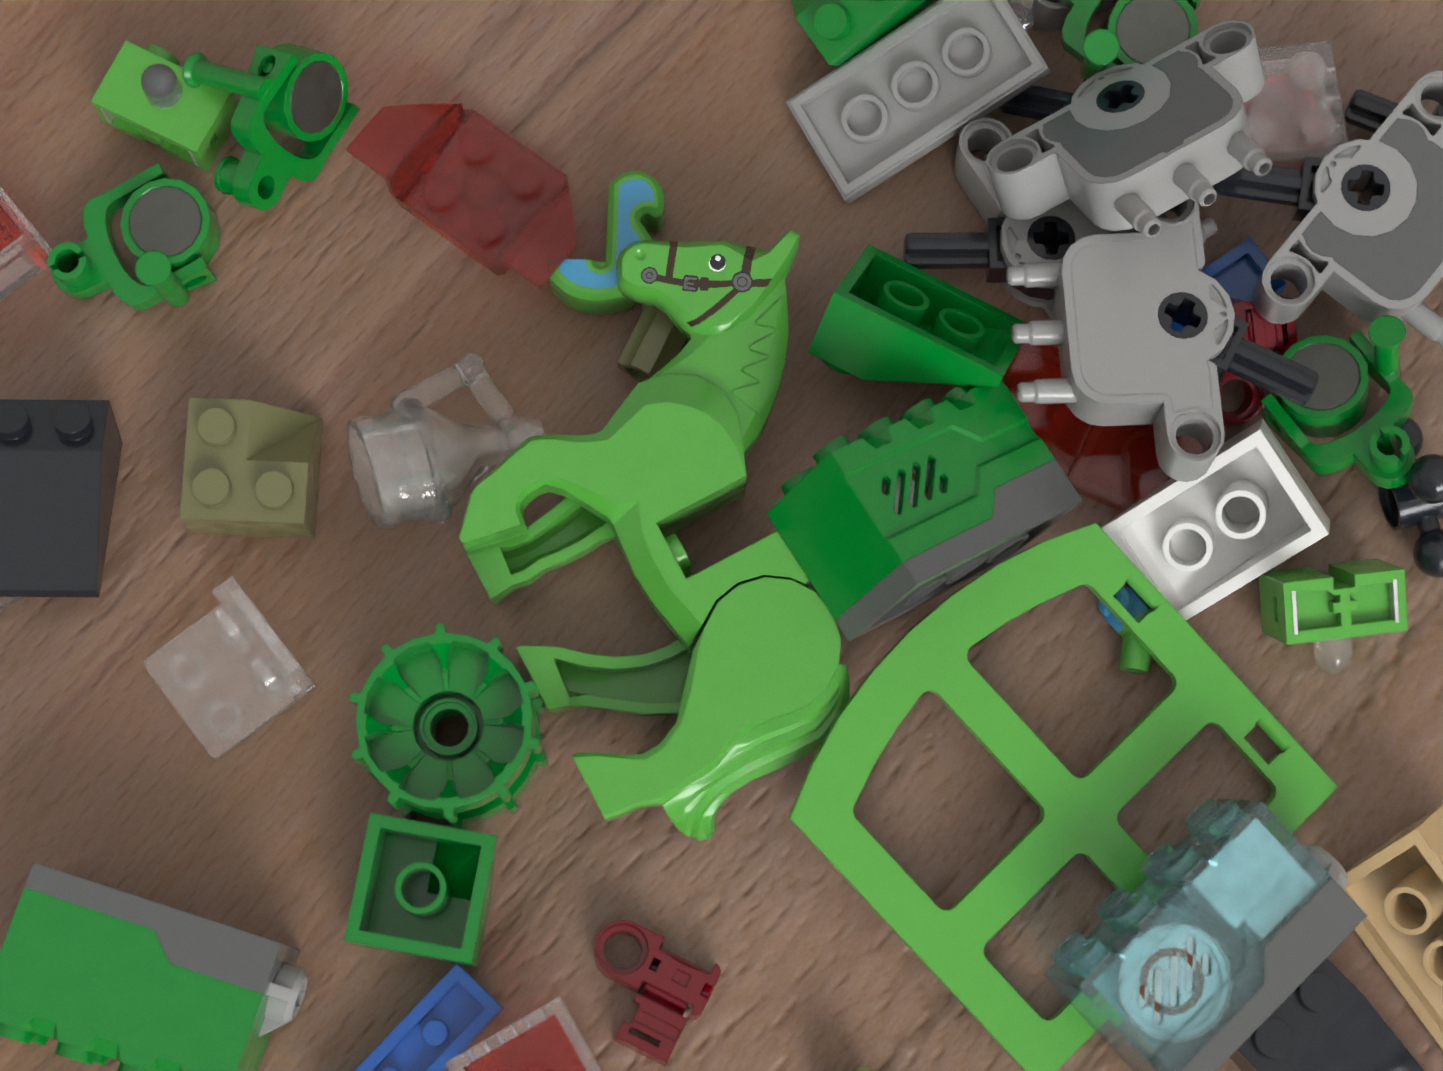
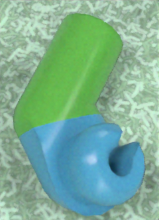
[1097,586,1151,675]

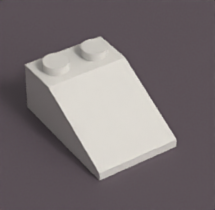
[1101,418,1330,620]

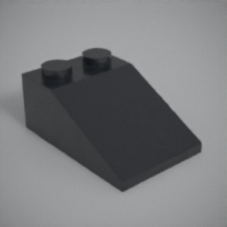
[0,399,123,597]
[1229,958,1424,1071]

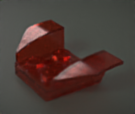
[346,103,577,290]

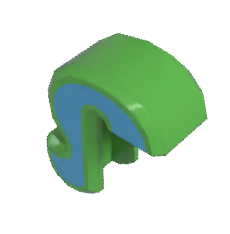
[545,170,665,315]

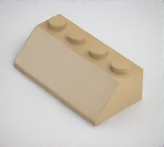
[1344,804,1443,1050]

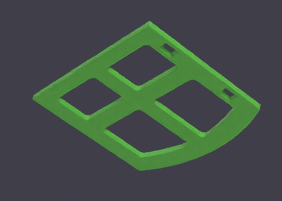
[788,523,1338,1071]

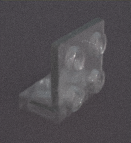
[143,576,316,760]

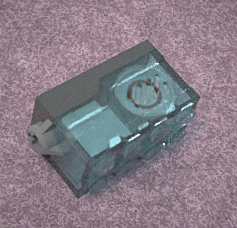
[1043,798,1367,1071]

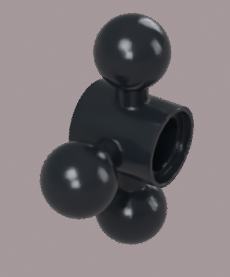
[1378,418,1443,578]

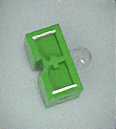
[91,41,238,173]
[1259,558,1408,673]

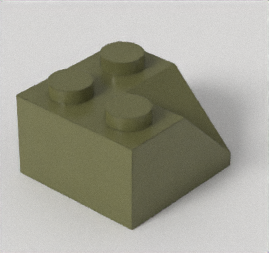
[179,397,323,539]

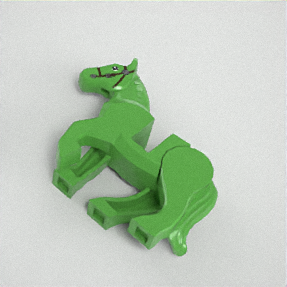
[458,229,850,841]

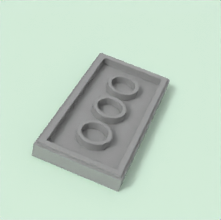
[786,0,1052,204]

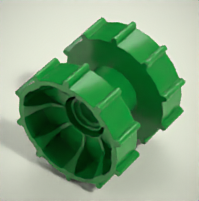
[349,623,548,830]

